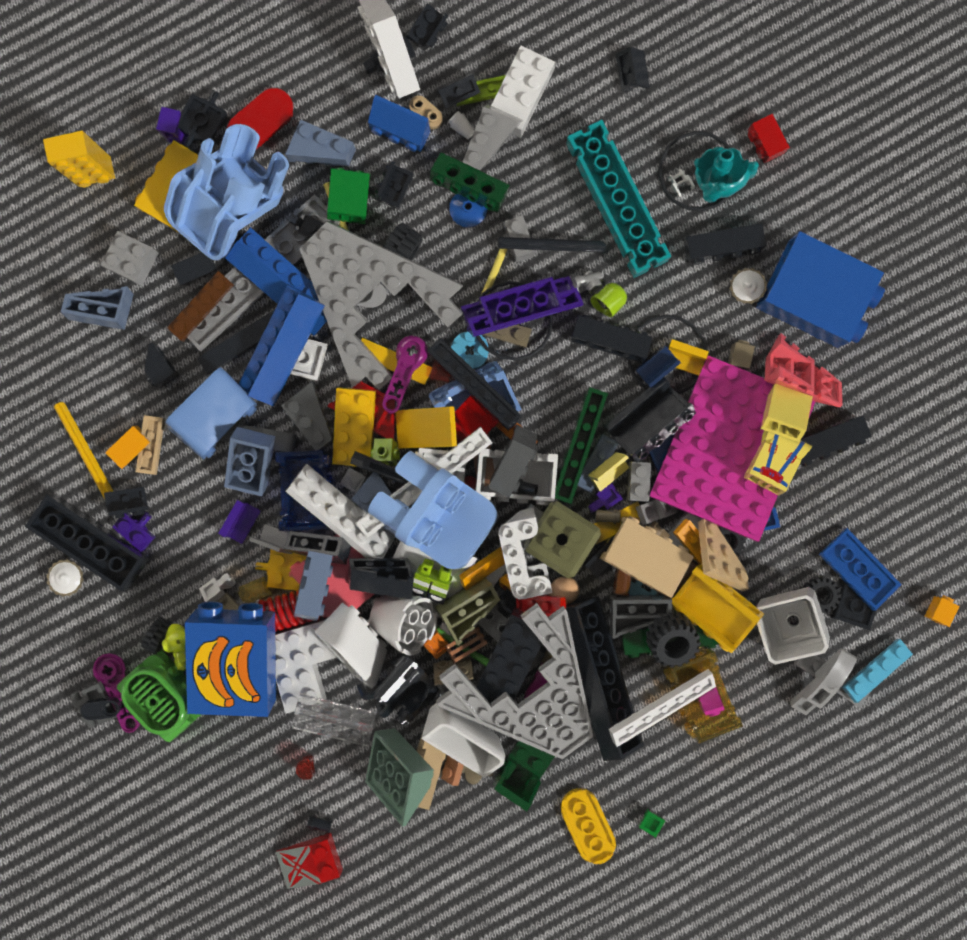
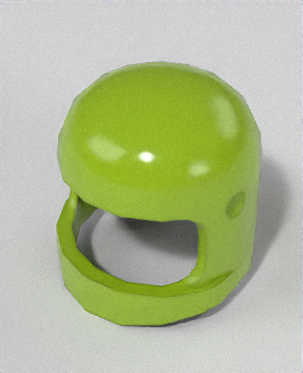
[590,283,627,318]

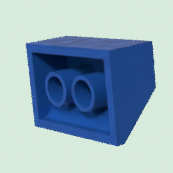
[368,95,430,152]

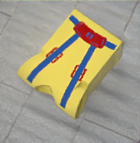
[744,430,812,496]

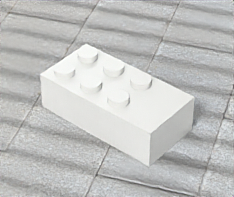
[491,46,555,138]

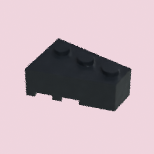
[348,558,414,599]

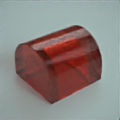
[296,755,315,780]

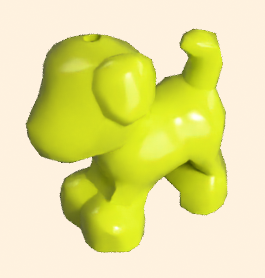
[162,623,186,671]

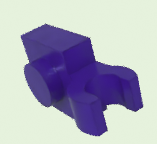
[587,483,623,513]

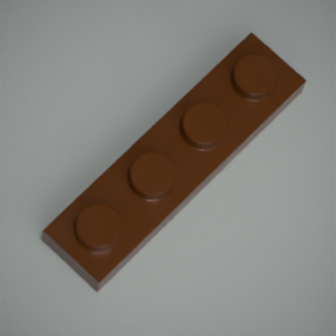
[167,271,234,342]

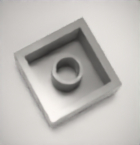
[101,231,159,286]

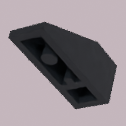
[284,531,351,565]

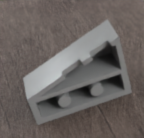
[463,104,523,170]

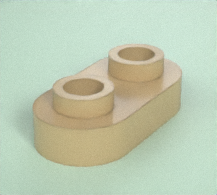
[409,96,443,129]

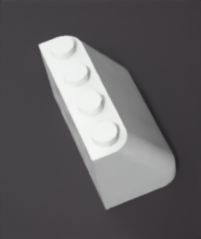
[315,603,387,689]
[421,703,505,778]

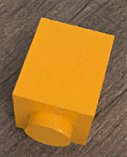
[924,595,960,627]

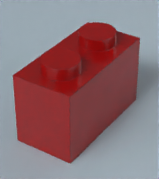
[747,114,790,163]

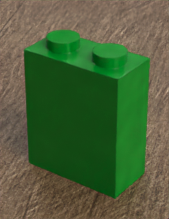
[327,168,370,224]

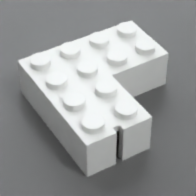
[358,0,420,98]
[275,618,336,714]

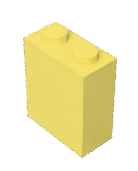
[761,383,813,442]

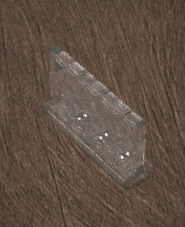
[293,693,377,747]

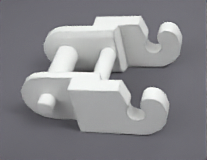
[668,169,695,198]

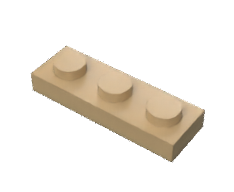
[136,415,165,475]

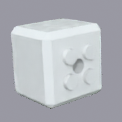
[757,587,830,665]

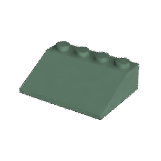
[365,728,434,827]

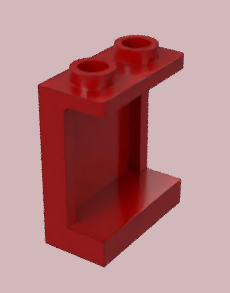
[455,395,498,444]

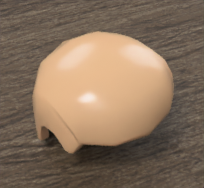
[549,576,580,605]

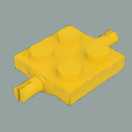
[255,549,306,590]

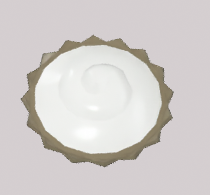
[729,268,768,304]
[46,559,84,597]

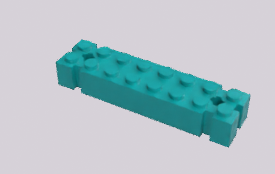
[566,120,671,278]

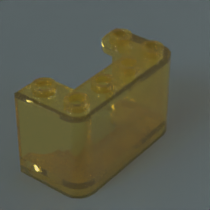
[663,649,743,743]

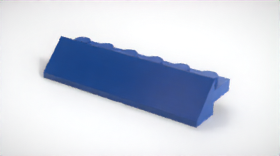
[225,227,327,336]
[239,285,325,406]

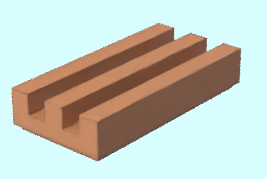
[445,627,488,664]

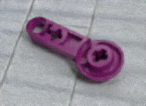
[382,335,428,414]
[93,653,140,733]

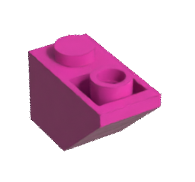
[697,687,725,717]

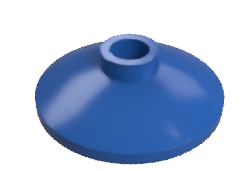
[449,194,487,228]

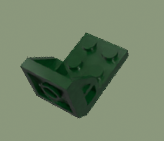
[493,740,555,812]

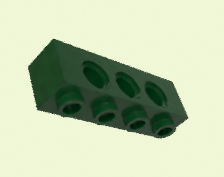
[429,152,510,213]

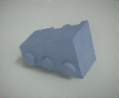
[285,120,356,167]
[293,551,333,621]

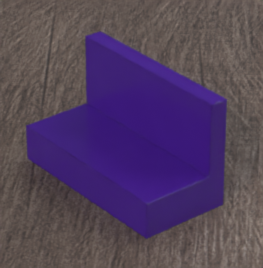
[218,500,261,544]

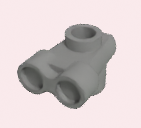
[572,271,603,294]

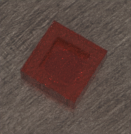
[430,360,451,383]

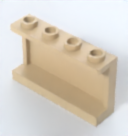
[600,516,694,598]

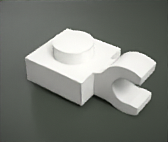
[199,573,236,602]

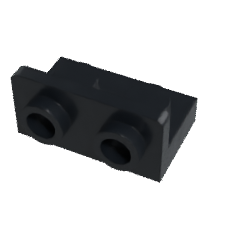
[406,3,449,51]

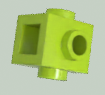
[371,438,400,466]

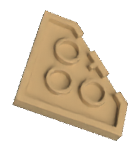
[698,519,749,592]

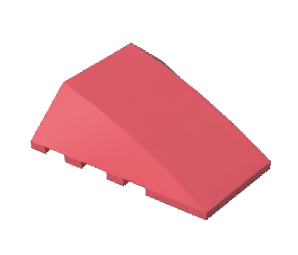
[764,333,842,408]

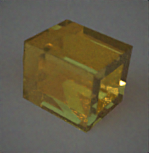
[238,577,271,603]

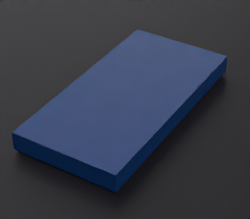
[819,528,902,611]

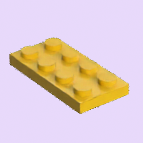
[332,387,376,466]

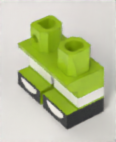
[412,558,453,605]

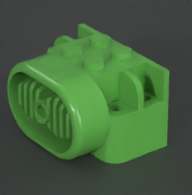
[117,649,202,742]

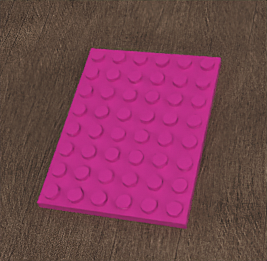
[650,355,815,542]

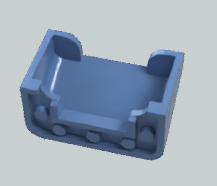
[429,361,521,411]
[166,367,257,460]

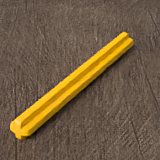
[54,402,113,499]

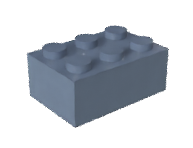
[224,427,275,496]

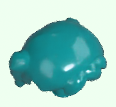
[694,147,759,203]

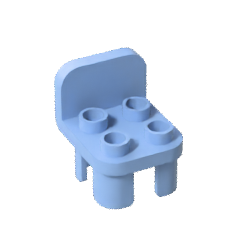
[164,124,289,260]
[368,451,497,569]

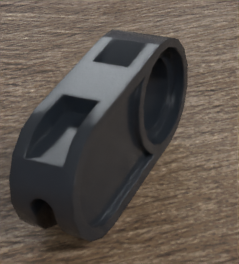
[80,697,122,720]

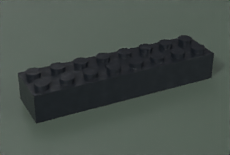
[566,596,644,761]

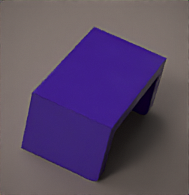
[156,107,186,144]

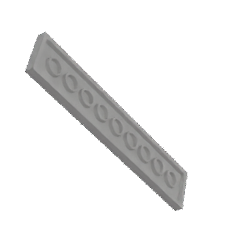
[187,194,341,351]

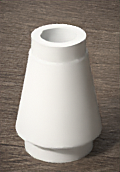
[448,111,475,140]

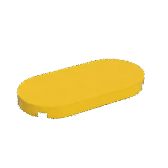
[561,788,616,864]

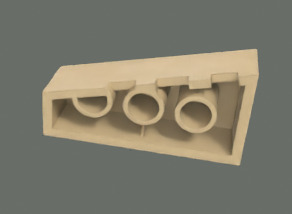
[416,726,446,810]

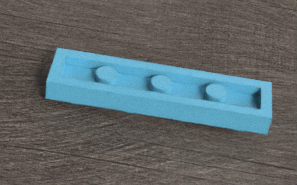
[842,639,913,703]

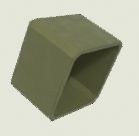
[524,501,601,578]

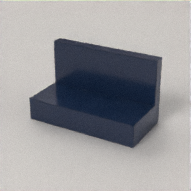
[636,345,681,387]

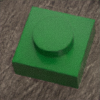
[638,809,665,838]

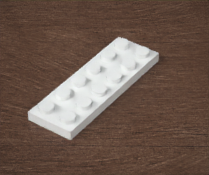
[286,464,395,558]

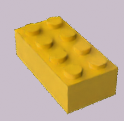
[43,131,115,187]

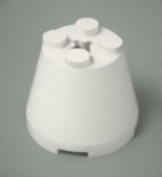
[368,595,437,655]

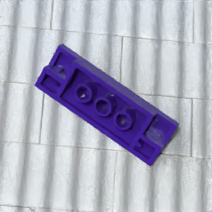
[461,276,584,337]

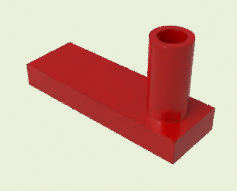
[516,595,566,617]

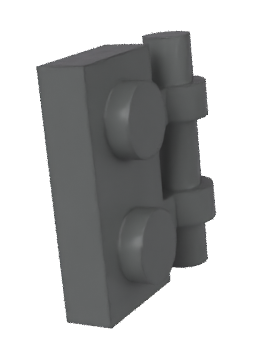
[70,681,117,728]

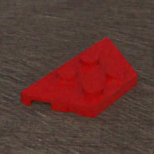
[327,381,395,439]

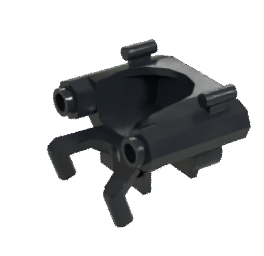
[357,653,441,726]

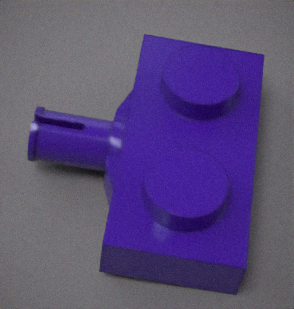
[112,512,155,552]

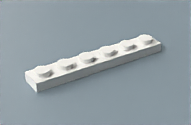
[609,669,716,747]

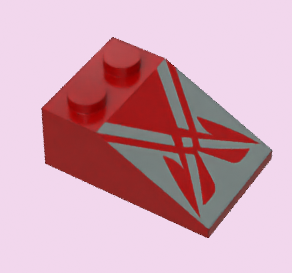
[276,832,343,889]

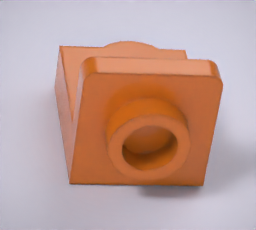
[423,628,450,659]

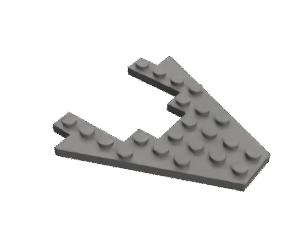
[300,221,463,390]
[436,603,594,759]

